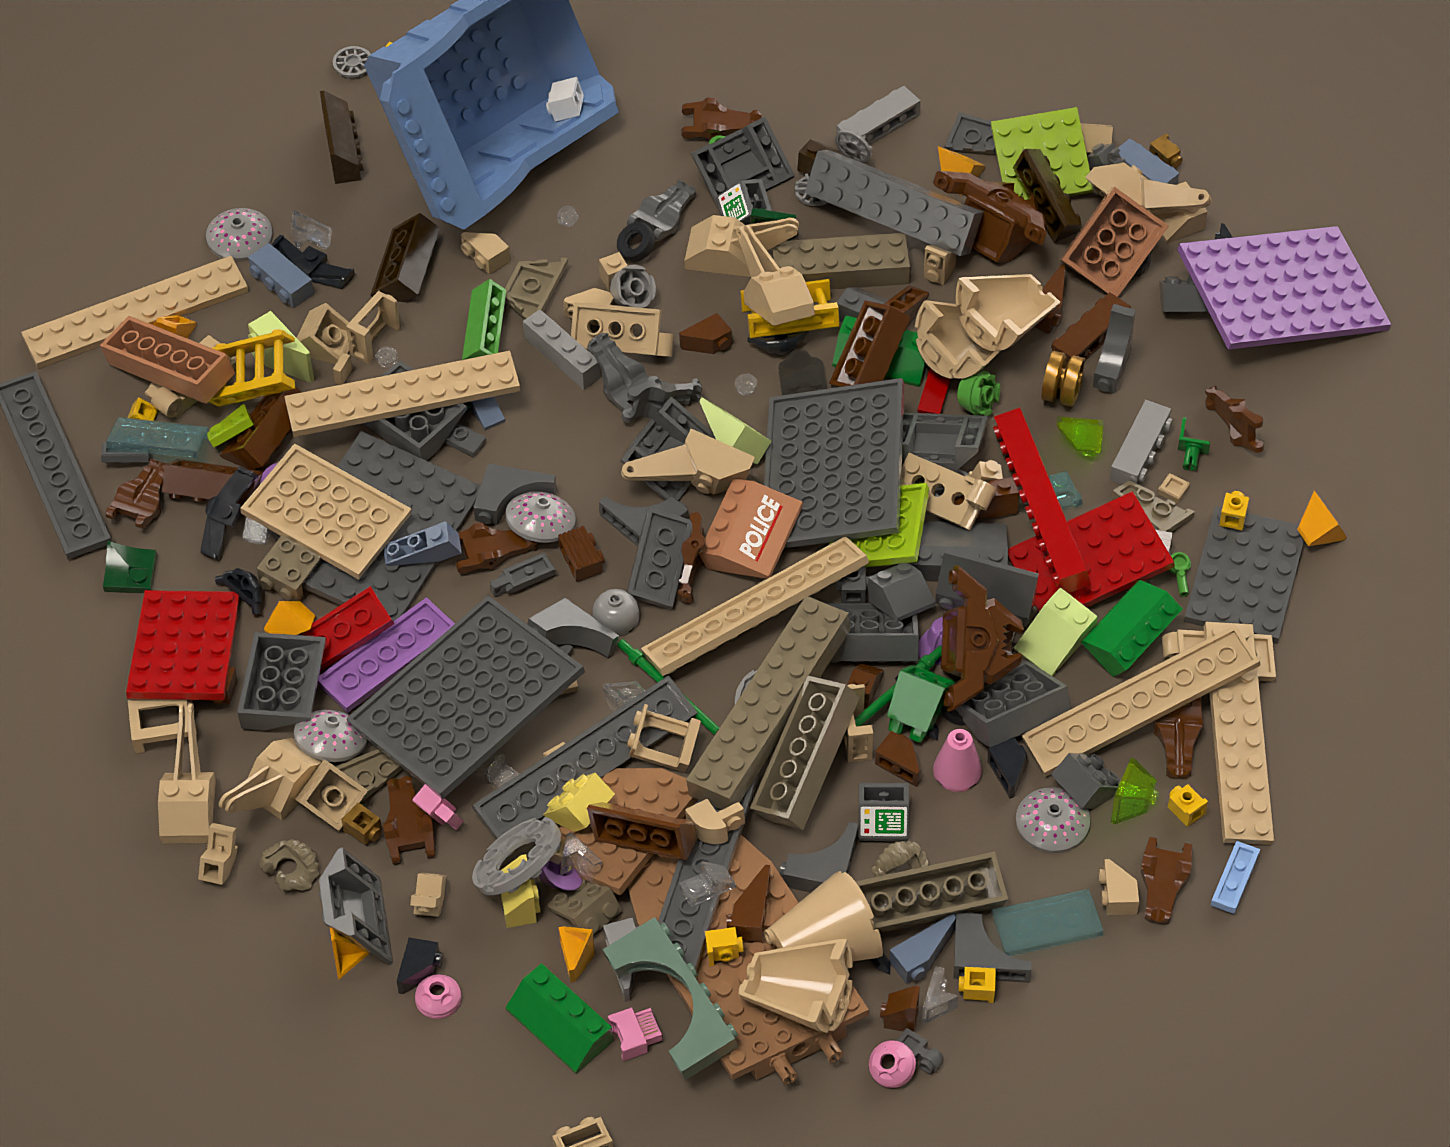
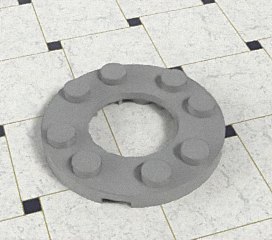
[472,817,561,895]

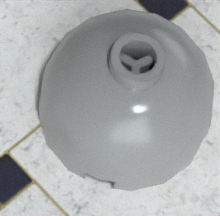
[610,265,656,308]
[592,589,640,637]

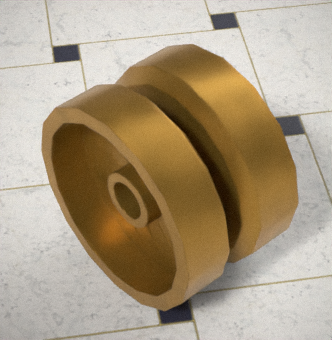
[1041,351,1085,407]

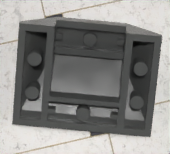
[690,117,794,208]
[620,397,716,501]
[902,412,988,472]
[319,847,393,965]

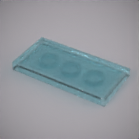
[106,417,208,458]
[992,889,1103,956]

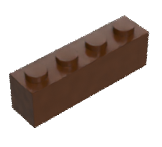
[1051,292,1131,368]

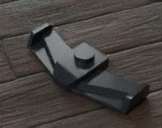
[271,234,355,289]
[200,467,259,561]

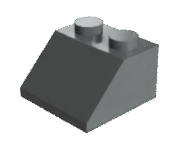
[837,287,888,323]
[868,563,935,622]

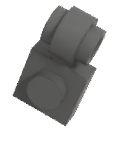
[896,1028,943,1074]

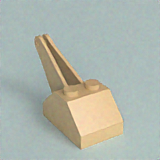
[1085,163,1212,215]
[684,215,799,277]
[736,225,815,326]
[621,429,755,495]
[158,704,216,844]
[219,738,322,820]

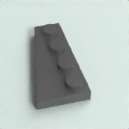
[944,112,996,155]

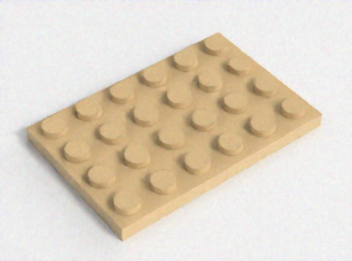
[241,444,412,580]

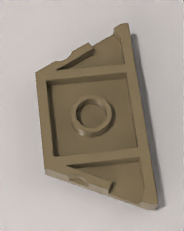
[505,258,568,319]

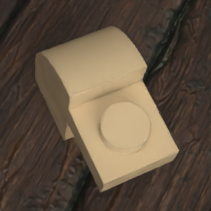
[685,799,745,844]
[198,823,238,885]
[410,873,447,917]

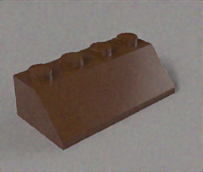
[829,300,910,387]
[219,386,302,470]
[162,459,264,506]
[587,802,698,861]

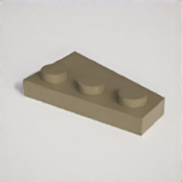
[1111,480,1195,532]
[335,749,403,804]

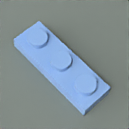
[1211,841,1260,914]

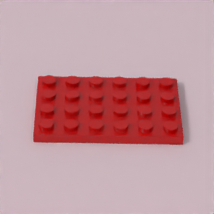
[1008,491,1175,613]
[126,590,240,700]

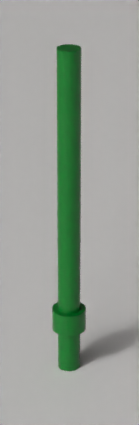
[617,639,720,736]
[844,645,942,737]

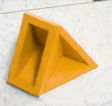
[938,146,985,196]
[153,315,197,339]
[1297,490,1347,546]
[264,601,316,635]
[558,926,595,983]
[330,927,370,980]

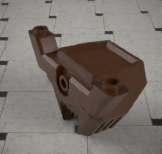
[933,171,1047,262]
[941,565,1024,712]

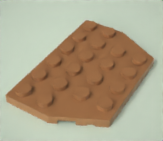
[559,768,697,895]

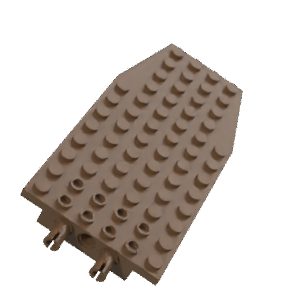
[627,814,869,1085]

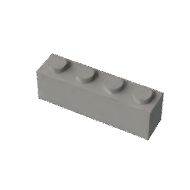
[837,86,921,147]
[523,310,601,390]
[1110,400,1173,485]

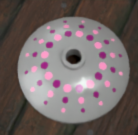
[206,208,273,261]
[505,491,576,542]
[293,710,367,762]
[1016,787,1090,853]

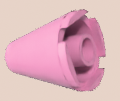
[933,729,982,792]

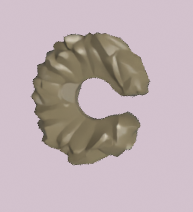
[259,839,320,891]
[872,840,929,877]

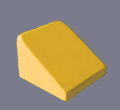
[126,397,158,426]

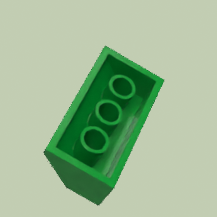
[832,315,927,387]
[1081,580,1183,677]
[506,963,613,1074]

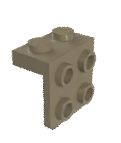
[257,535,321,601]
[548,878,622,935]

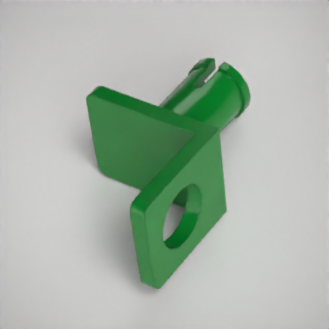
[1177,417,1210,471]

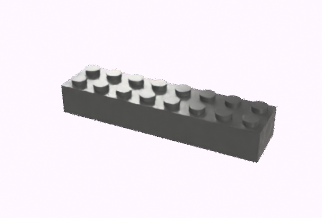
[805,149,984,256]

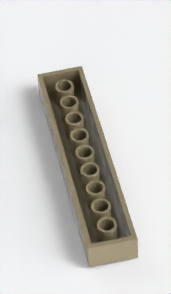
[686,596,851,810]

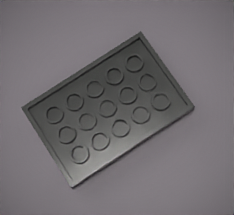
[1184,506,1304,644]

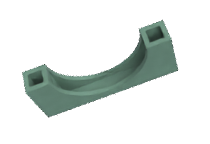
[602,917,738,1080]

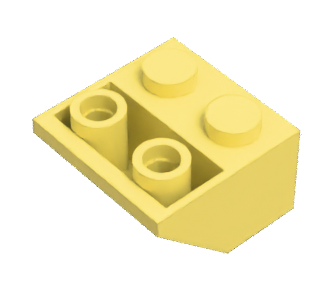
[543,773,615,832]
[501,855,540,928]

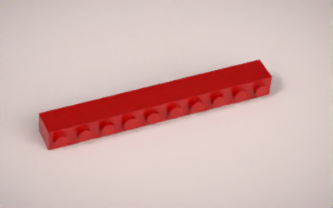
[993,407,1091,593]

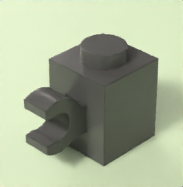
[1087,143,1126,168]

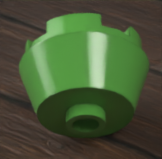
[957,371,1000,416]

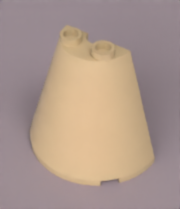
[956,274,1060,351]
[915,300,1001,379]
[764,871,883,961]
[738,939,853,1033]

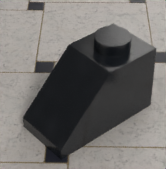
[987,738,1027,799]
[396,937,443,994]

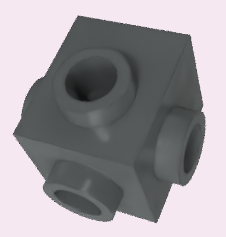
[836,567,870,603]

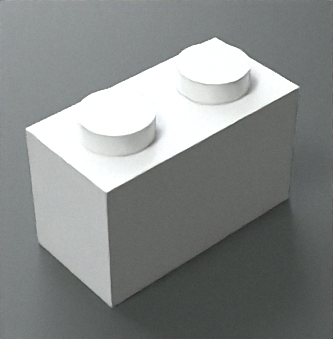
[546,77,584,122]

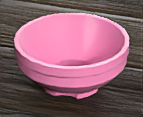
[415,974,462,1019]
[869,1041,916,1088]

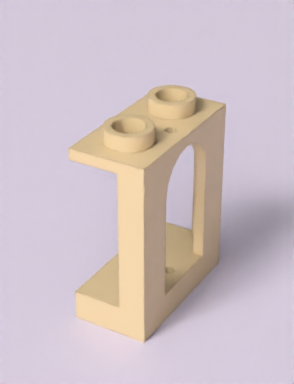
[346,291,400,364]
[843,684,873,762]
[128,699,197,754]
[627,704,701,773]

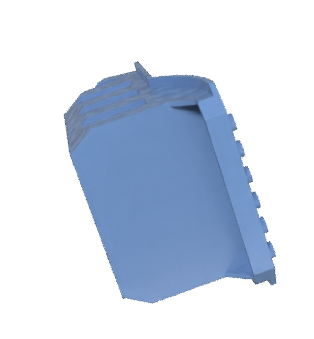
[364,0,619,229]

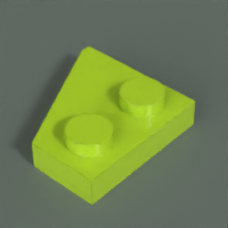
[207,404,254,448]

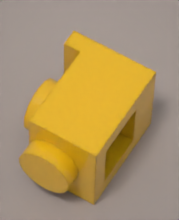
[1219,491,1249,530]
[1168,784,1208,827]
[705,927,744,967]
[958,967,996,1003]

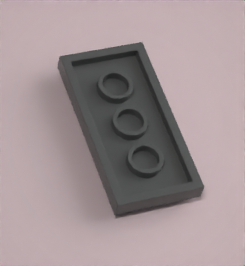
[626,507,692,609]

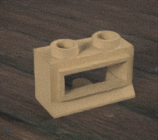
[552,1117,613,1147]

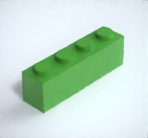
[462,279,506,360]

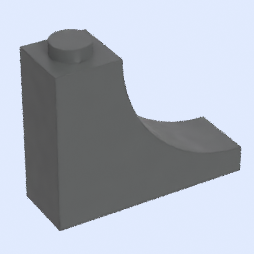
[1093,304,1136,393]
[473,463,557,525]
[599,496,688,547]
[527,598,619,657]
[780,822,859,893]
[953,912,1031,983]

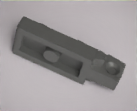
[490,553,556,597]

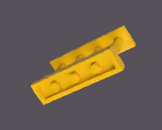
[740,279,839,338]
[208,329,295,407]

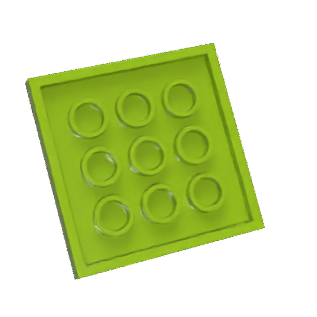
[990,107,1094,200]
[829,483,929,567]

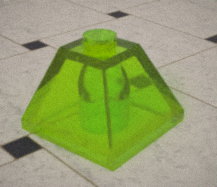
[1056,416,1103,456]
[1111,758,1159,824]

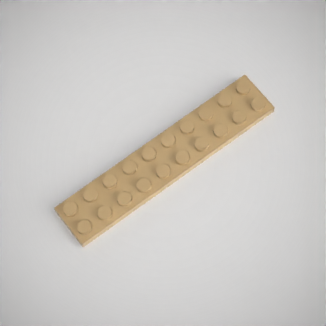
[21,256,248,369]
[284,351,520,437]
[641,537,869,676]
[1203,622,1274,845]
[1022,625,1261,777]

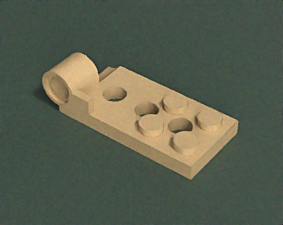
[571,302,674,357]
[145,335,236,418]
[901,453,997,530]
[1162,630,1276,682]

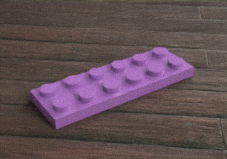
[317,597,455,713]

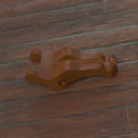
[681,97,762,140]
[1205,385,1264,453]
[106,459,167,529]
[677,512,706,603]
[456,522,538,574]
[1154,697,1203,779]
[383,776,435,864]
[1141,837,1192,924]

